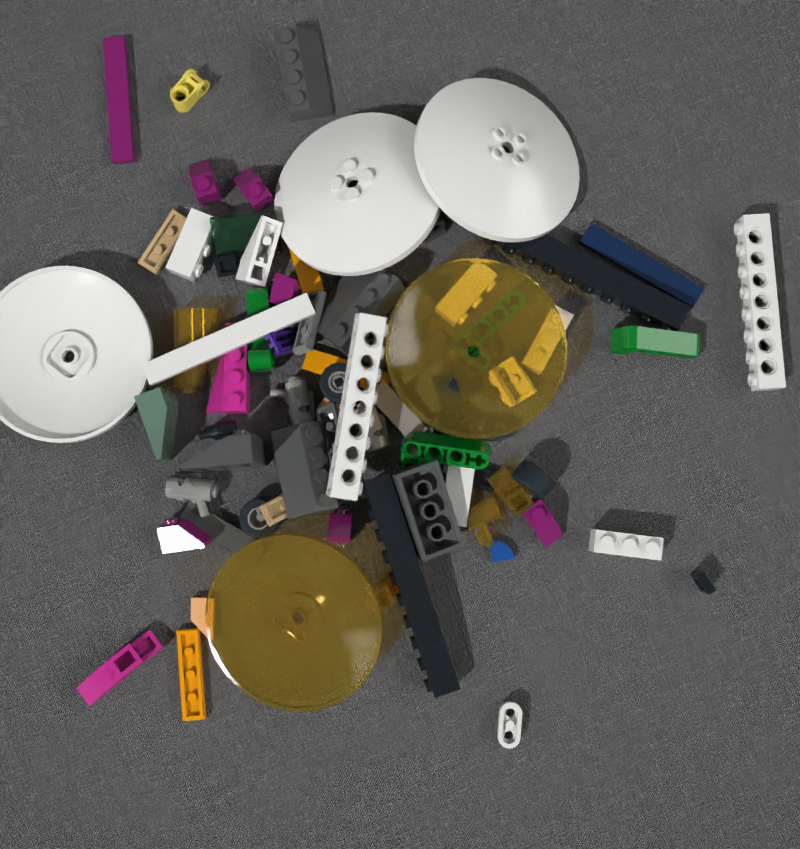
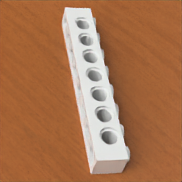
[734,213,786,391]
[326,313,389,501]

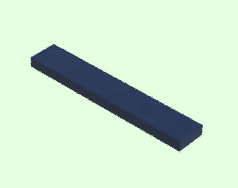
[579,223,704,308]

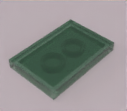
[210,209,283,259]

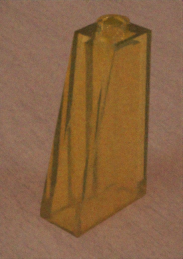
[174,307,222,394]

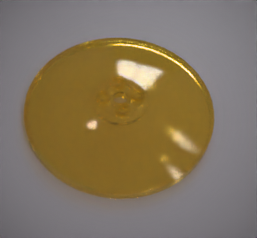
[385,258,567,439]
[205,533,384,712]

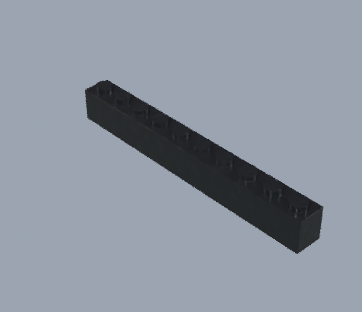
[480,234,691,331]
[362,472,461,698]

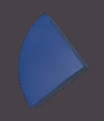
[488,540,515,562]

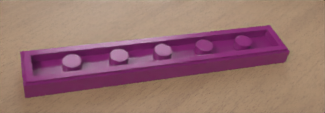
[103,36,135,164]

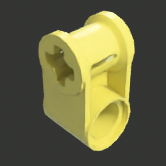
[170,68,210,113]

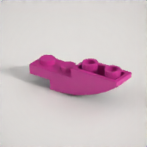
[76,630,164,707]

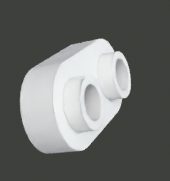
[497,700,522,749]

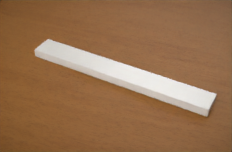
[141,293,316,386]

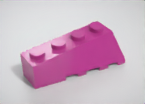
[206,323,251,414]

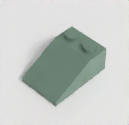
[134,387,178,462]

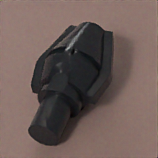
[198,420,237,440]

